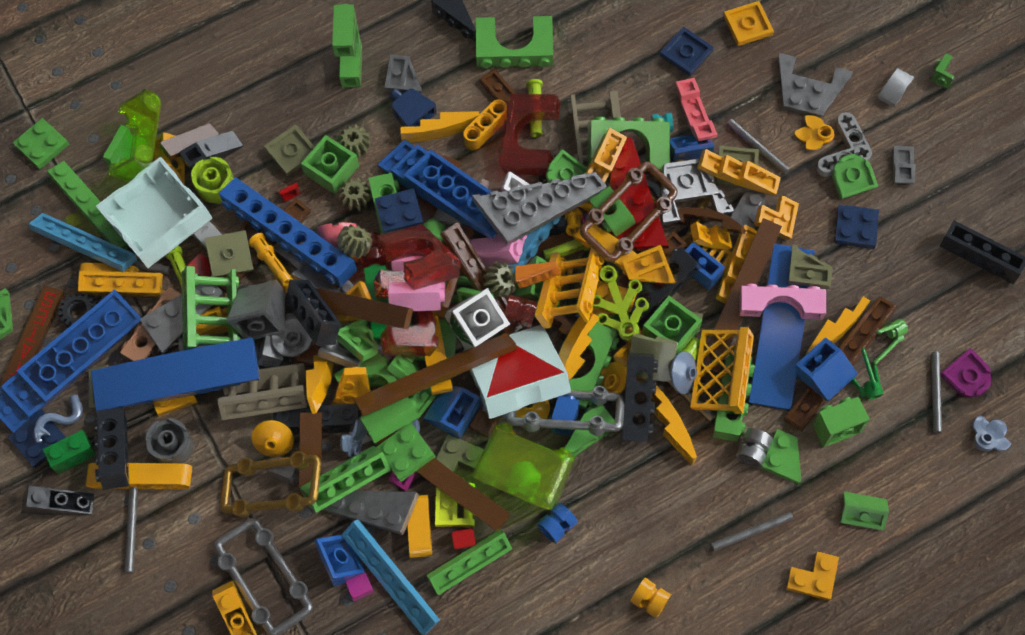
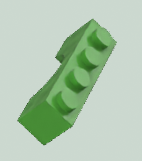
[569,323,619,411]

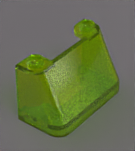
[109,89,161,182]
[472,422,576,510]

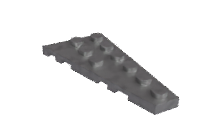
[472,172,607,245]

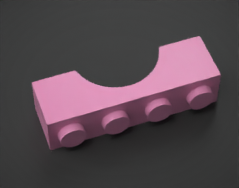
[739,284,826,320]

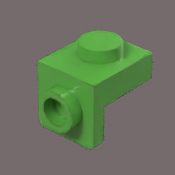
[931,53,954,89]

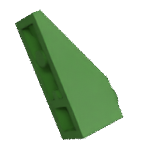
[561,405,615,464]

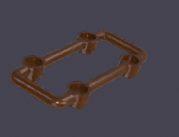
[580,161,678,262]

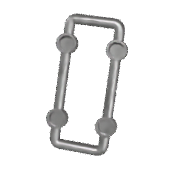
[507,386,625,436]
[214,518,313,635]

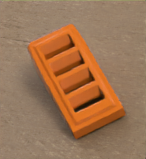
[515,262,561,288]

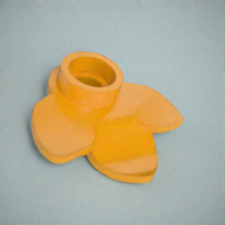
[794,115,834,150]

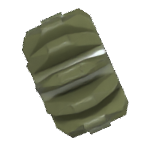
[337,124,371,158]
[338,178,372,212]
[336,224,373,258]
[483,262,517,297]

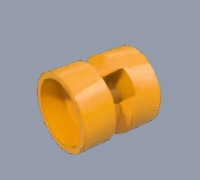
[630,578,672,619]

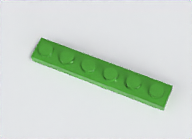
[47,161,129,249]

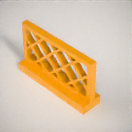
[690,327,754,414]

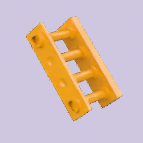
[535,247,604,329]

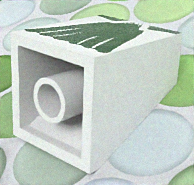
[444,288,510,349]

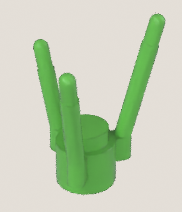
[873,319,908,364]

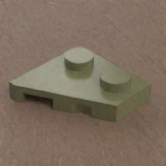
[788,244,832,289]

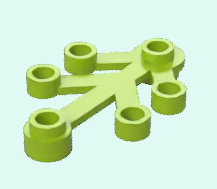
[592,265,649,341]

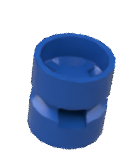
[537,503,578,544]

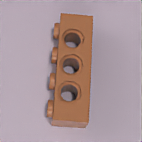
[120,287,181,362]

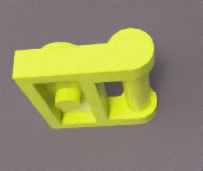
[435,483,475,528]

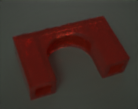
[499,94,561,176]
[377,224,461,290]
[373,270,439,356]

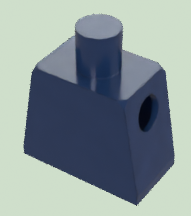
[390,88,437,127]

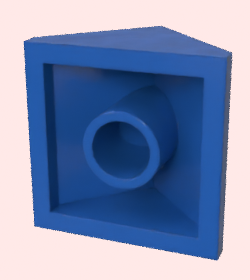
[670,135,714,163]
[314,535,365,587]

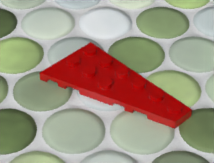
[609,137,669,250]

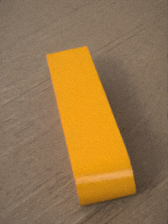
[86,463,192,490]

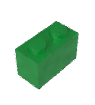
[43,430,96,475]

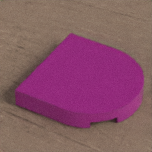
[940,348,991,397]

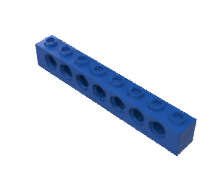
[219,177,357,287]

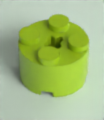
[191,157,234,204]

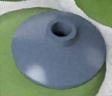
[670,351,697,394]

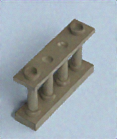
[567,91,623,164]
[218,363,307,420]

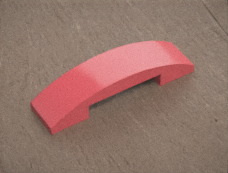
[676,78,717,141]

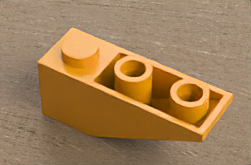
[212,580,257,635]

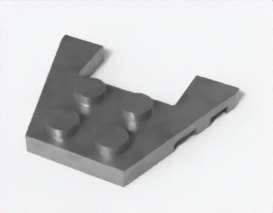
[778,53,853,118]
[660,159,734,225]

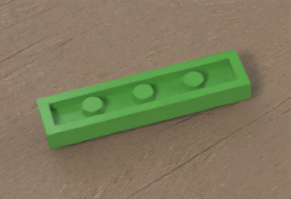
[427,529,512,595]

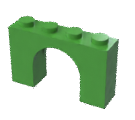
[332,4,362,87]
[476,16,553,68]
[587,117,670,171]
[334,351,419,443]

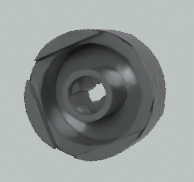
[145,418,194,463]

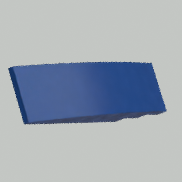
[378,140,498,239]
[749,244,815,411]
[0,289,141,433]
[91,338,260,412]

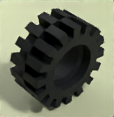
[58,292,96,328]

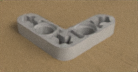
[816,112,872,177]

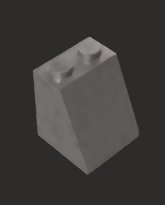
[227,280,286,339]

